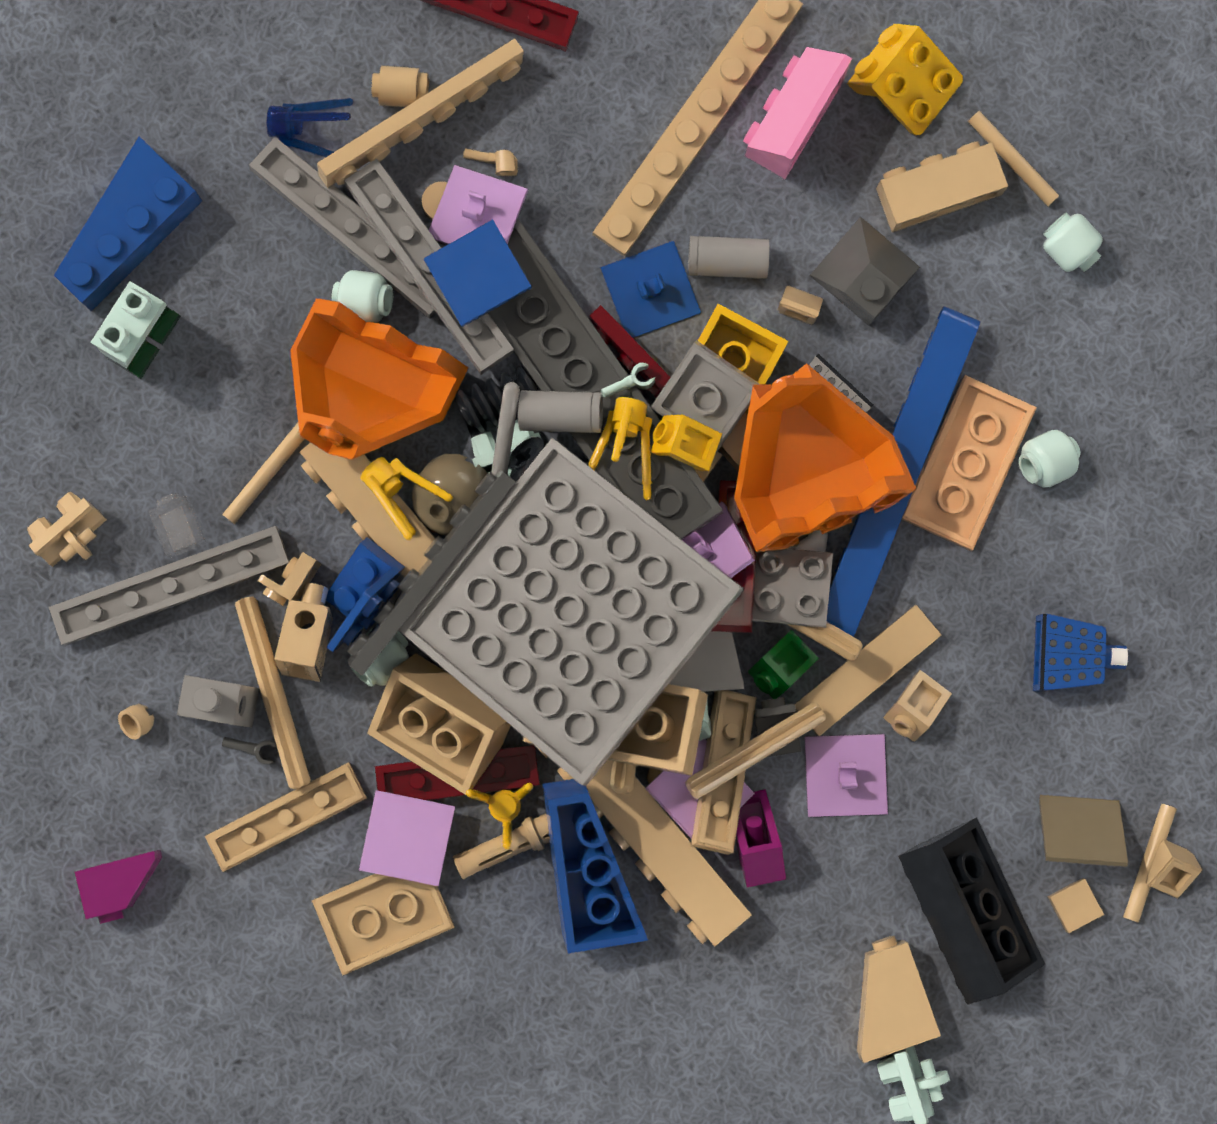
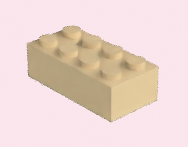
[523,684,708,776]

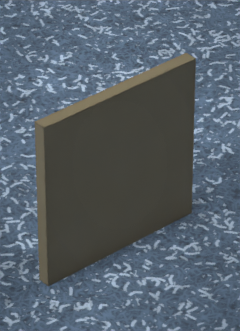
[1039,795,1128,867]

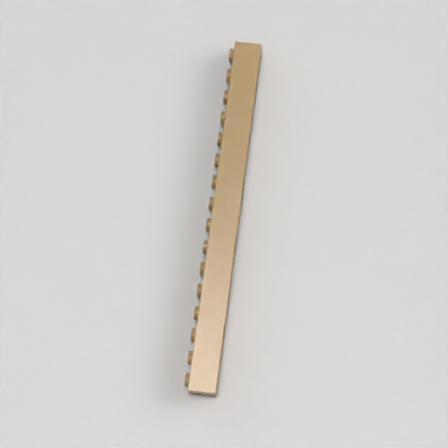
[300,443,752,947]

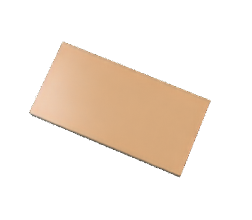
[902,375,1037,551]

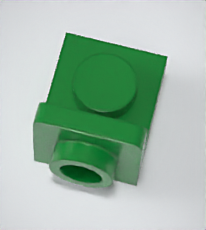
[748,629,819,699]

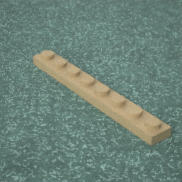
[593,0,803,257]

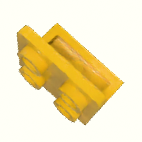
[847,24,963,135]

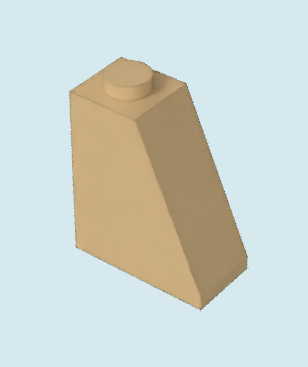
[857,936,941,1063]

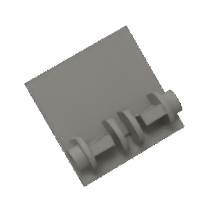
[753,548,833,628]

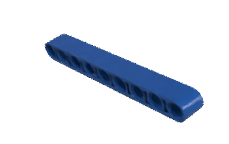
[827,306,980,637]

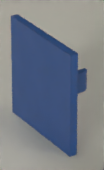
[423,219,532,327]
[600,241,701,338]

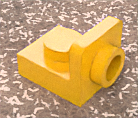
[651,415,722,471]

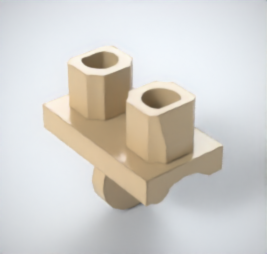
[27,492,107,567]

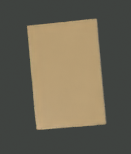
[312,874,455,976]

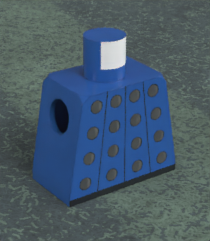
[1033,614,1128,691]

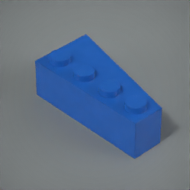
[543,779,648,954]

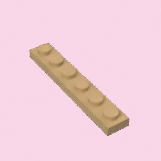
[317,38,524,188]

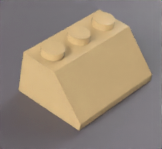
[367,654,511,795]

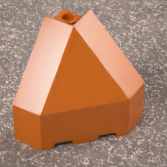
[290,298,468,459]
[734,363,917,552]

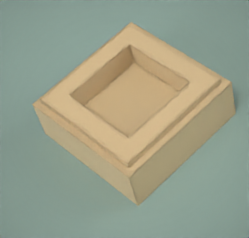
[1047,878,1104,933]

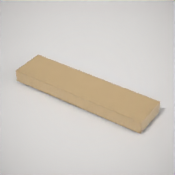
[795,605,942,736]
[691,690,756,855]
[205,762,367,872]

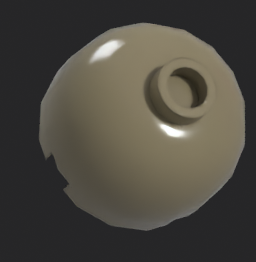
[412,454,487,536]

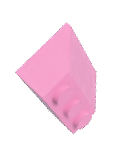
[743,47,852,179]

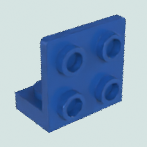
[326,537,405,652]

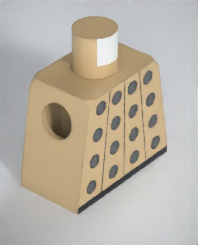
[274,583,333,682]

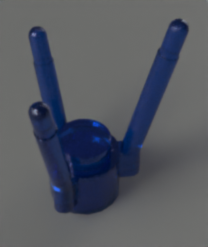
[267,98,353,157]

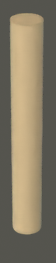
[968,111,1059,206]
[222,423,304,524]
[1123,803,1177,923]

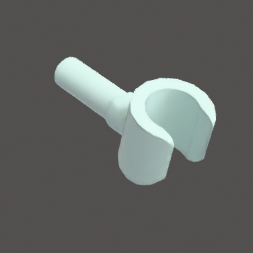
[601,363,655,398]

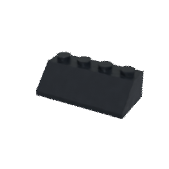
[898,817,1045,1005]

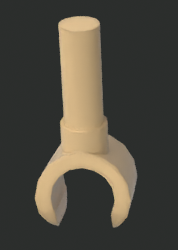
[463,149,518,176]

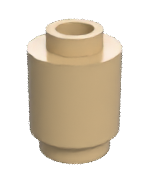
[372,66,429,107]

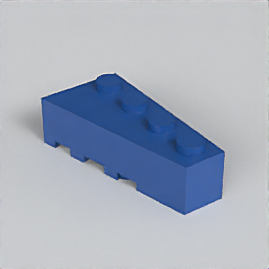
[54,136,202,311]

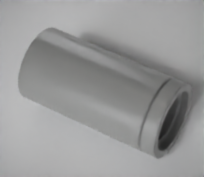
[688,236,769,279]
[518,390,603,433]

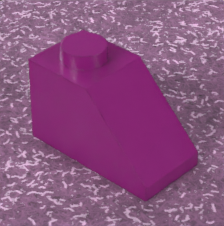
[735,789,786,888]
[75,850,162,924]

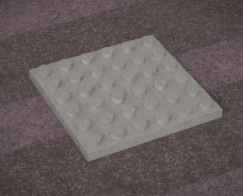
[399,438,743,786]

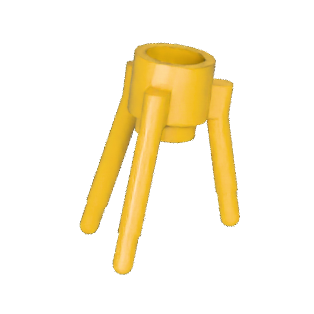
[588,397,653,500]
[360,457,453,541]
[466,783,533,850]

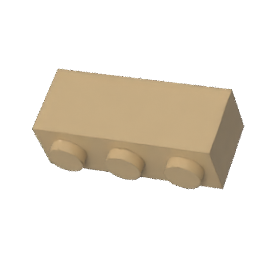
[876,142,1008,232]

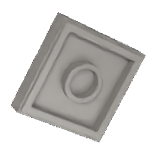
[651,340,759,453]

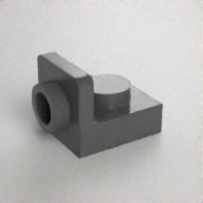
[754,697,801,757]

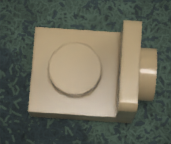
[258,552,321,606]
[883,670,952,741]

